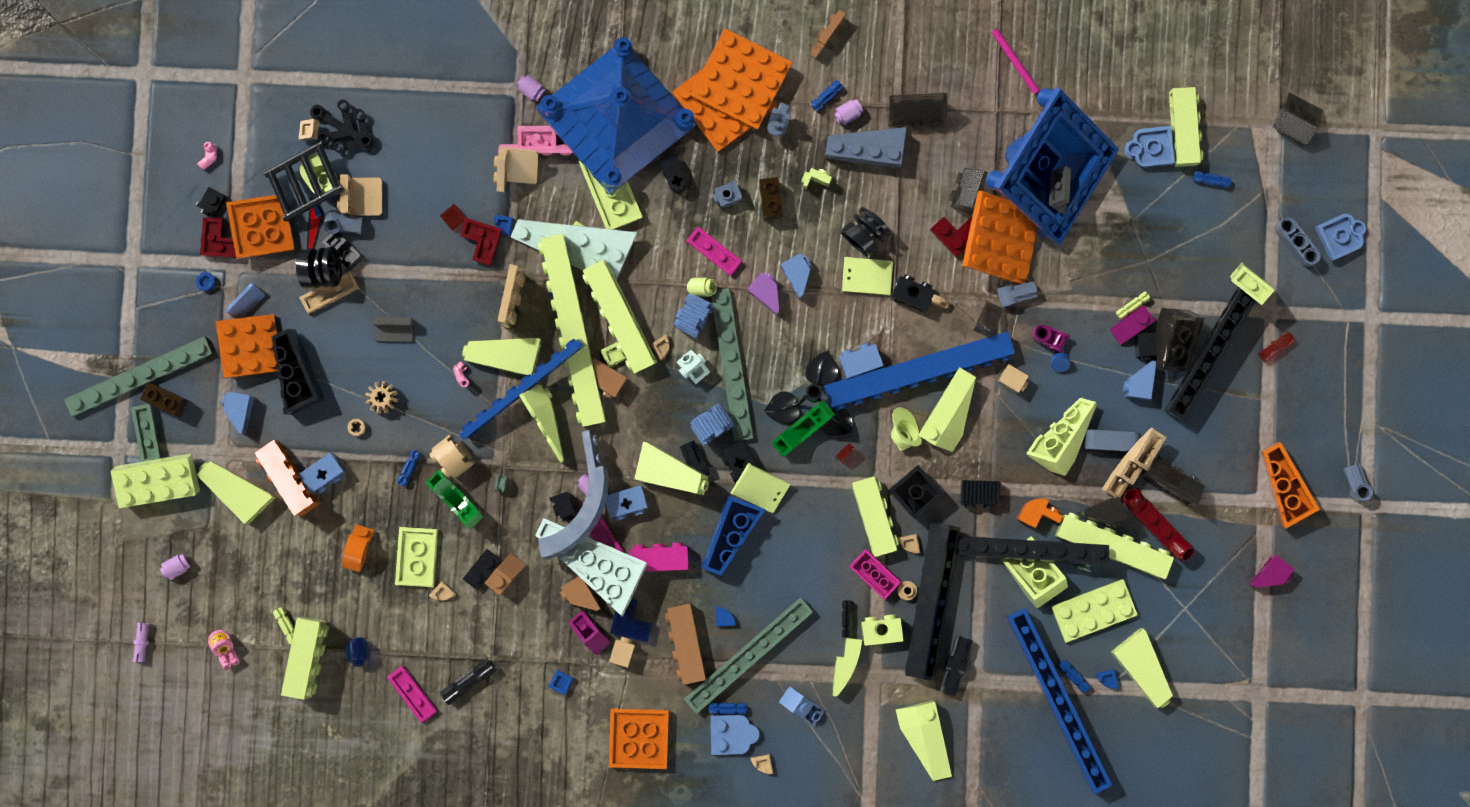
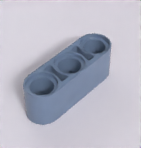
[1275,217,1321,267]
[1085,430,1141,452]

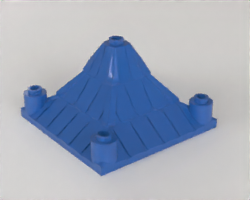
[536,37,697,195]
[986,87,1119,245]

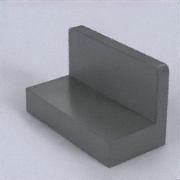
[1049,166,1071,214]
[372,317,414,342]

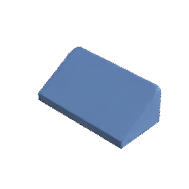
[225,283,265,319]

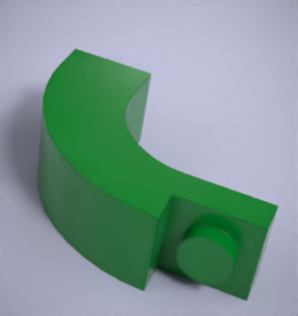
[771,400,835,457]
[425,469,484,530]

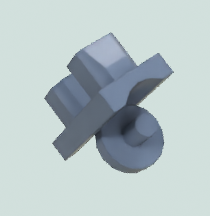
[767,103,791,137]

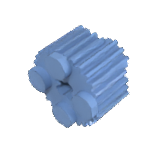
[673,293,714,338]
[690,403,735,446]

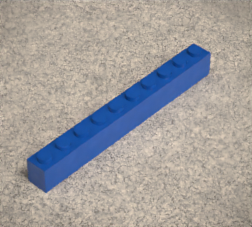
[823,332,1015,411]
[1005,608,1112,794]

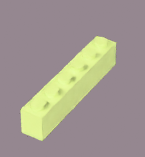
[582,259,657,374]
[1055,513,1174,579]

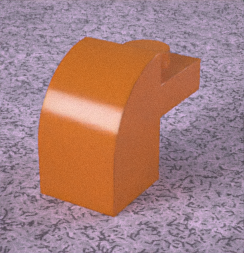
[1016,498,1063,528]
[341,524,374,572]

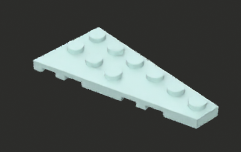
[511,219,638,280]
[535,519,647,617]

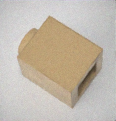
[997,364,1029,394]
[609,637,636,668]

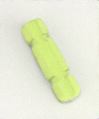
[1116,292,1151,320]
[273,607,294,644]

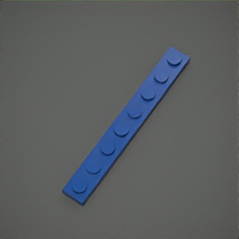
[459,339,586,440]

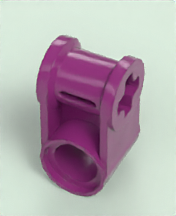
[1031,325,1070,353]

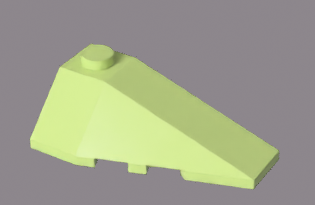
[919,367,976,452]
[519,385,565,463]
[1026,398,1097,476]
[896,700,952,781]

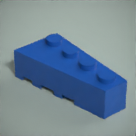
[701,496,766,575]

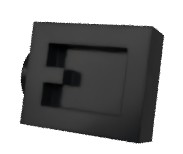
[195,187,227,217]

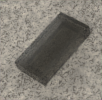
[973,301,1004,338]

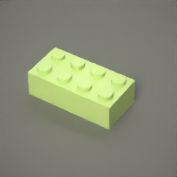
[111,453,200,508]
[281,617,329,700]

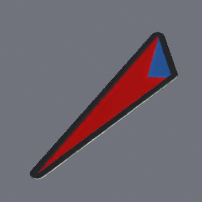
[307,197,324,249]

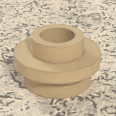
[898,581,917,600]

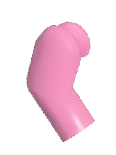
[197,142,217,171]
[453,362,469,388]

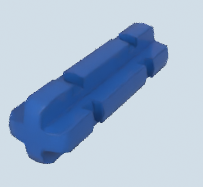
[810,80,843,111]
[1193,171,1231,188]
[397,450,422,486]
[1058,660,1090,693]
[709,703,747,714]

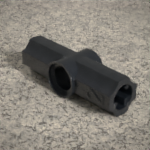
[939,635,973,696]

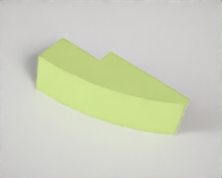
[832,638,862,696]

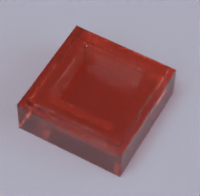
[440,204,466,231]
[835,443,854,461]

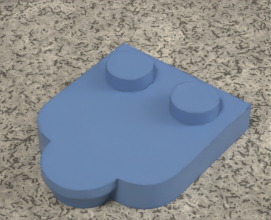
[1124,126,1175,168]
[1315,214,1366,261]
[710,715,759,755]

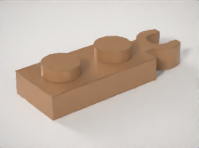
[810,9,846,59]

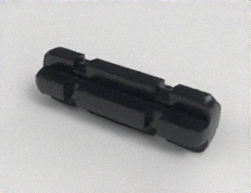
[842,600,853,638]

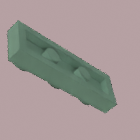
[131,404,162,462]

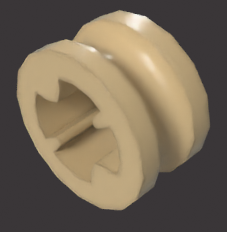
[347,419,366,437]

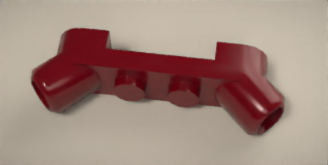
[1123,488,1194,561]

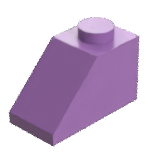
[747,272,779,315]

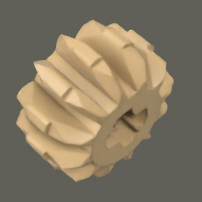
[365,381,398,414]

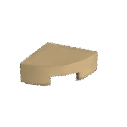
[930,294,950,310]
[650,334,670,361]
[897,534,920,553]
[429,581,456,601]
[751,754,773,774]

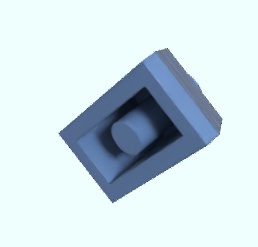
[780,253,811,299]
[1123,361,1156,401]
[222,391,254,434]

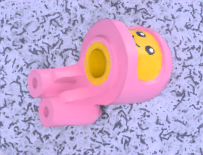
[208,630,240,670]

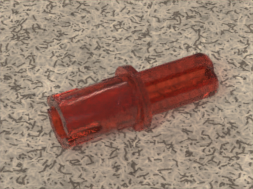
[1258,332,1295,363]

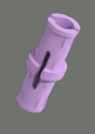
[133,622,150,662]

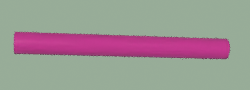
[991,28,1040,95]

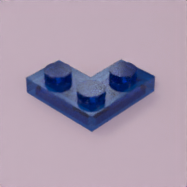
[610,598,652,642]

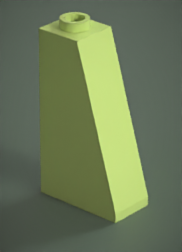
[462,338,542,376]
[634,442,709,495]
[197,461,276,524]
[1111,628,1173,708]

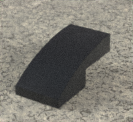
[322,232,363,271]

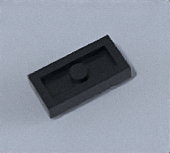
[462,549,502,591]

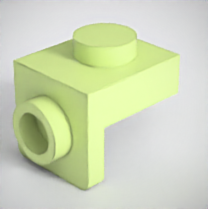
[801,168,832,189]

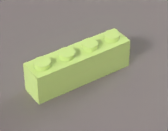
[1169,87,1203,167]
[851,476,899,557]

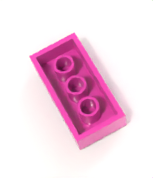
[849,549,901,600]

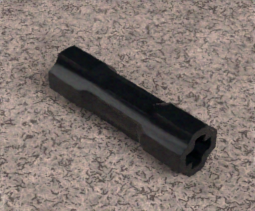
[439,658,497,705]

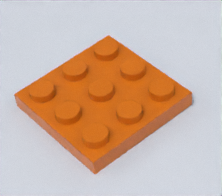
[226,195,294,260]
[216,314,278,379]
[609,708,669,769]

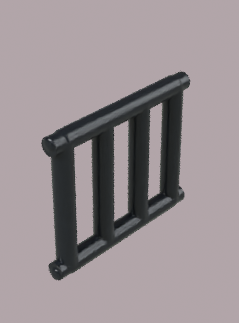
[264,141,344,222]

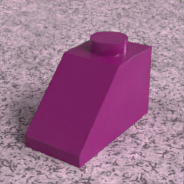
[1109,305,1155,345]
[1249,555,1295,588]
[568,610,610,656]

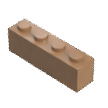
[665,603,706,685]

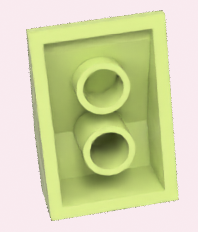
[1001,536,1068,609]

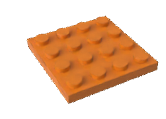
[690,28,792,131]
[672,68,778,153]
[962,191,1037,285]

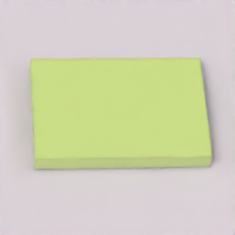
[395,527,439,587]

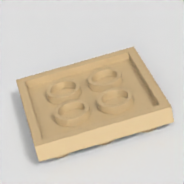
[497,264,525,329]

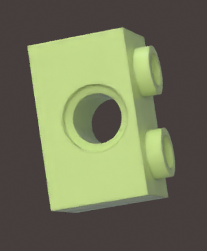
[861,614,903,646]

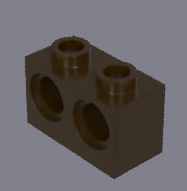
[759,177,783,220]
[140,382,189,417]

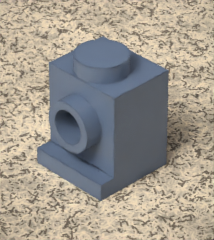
[712,180,742,209]

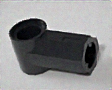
[679,440,710,476]

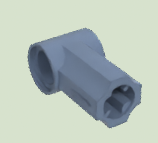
[323,210,363,235]
[997,281,1038,308]
[1343,463,1373,502]

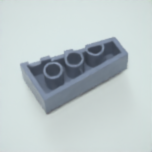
[825,127,906,169]

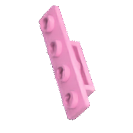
[498,126,573,156]

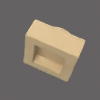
[299,119,319,141]

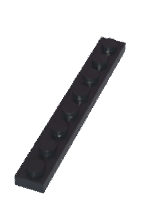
[956,536,1109,566]

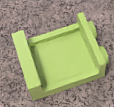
[1230,262,1275,305]

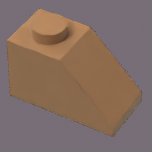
[592,358,628,399]
[485,553,526,595]
[560,576,601,611]

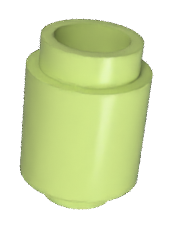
[687,277,717,297]

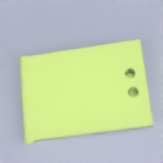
[842,257,893,296]
[731,463,790,513]

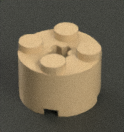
[430,434,475,478]

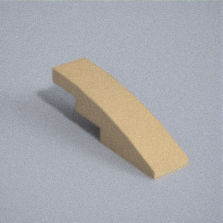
[1102,428,1167,500]

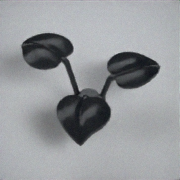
[764,351,854,438]

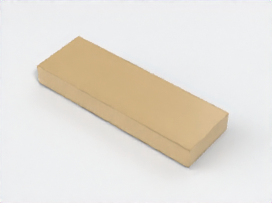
[299,271,360,314]

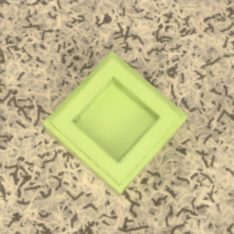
[601,342,626,367]

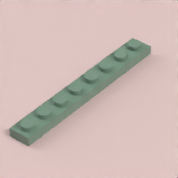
[711,288,753,442]
[64,336,214,417]
[684,597,813,714]

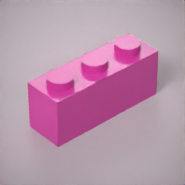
[629,543,689,572]

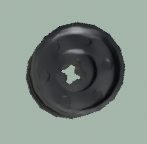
[840,207,892,258]
[296,247,342,289]

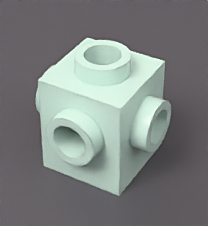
[677,350,710,384]

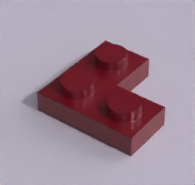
[200,217,236,258]
[930,217,972,258]
[460,218,503,266]

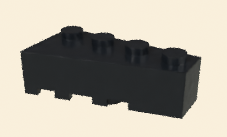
[271,329,325,415]

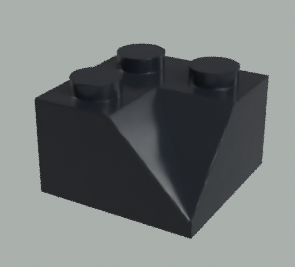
[888,465,943,519]

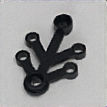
[310,99,376,154]

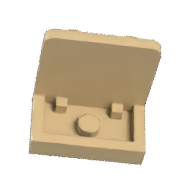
[493,147,538,192]
[337,175,382,216]

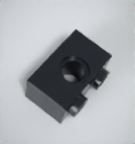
[890,275,935,313]

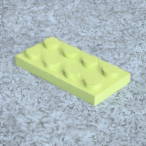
[579,161,643,230]
[1051,579,1137,643]

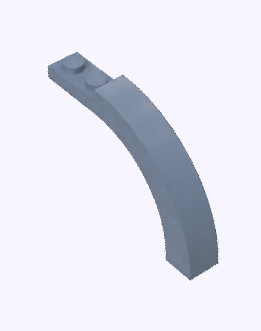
[538,430,609,560]

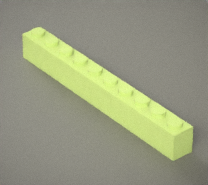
[538,234,606,427]

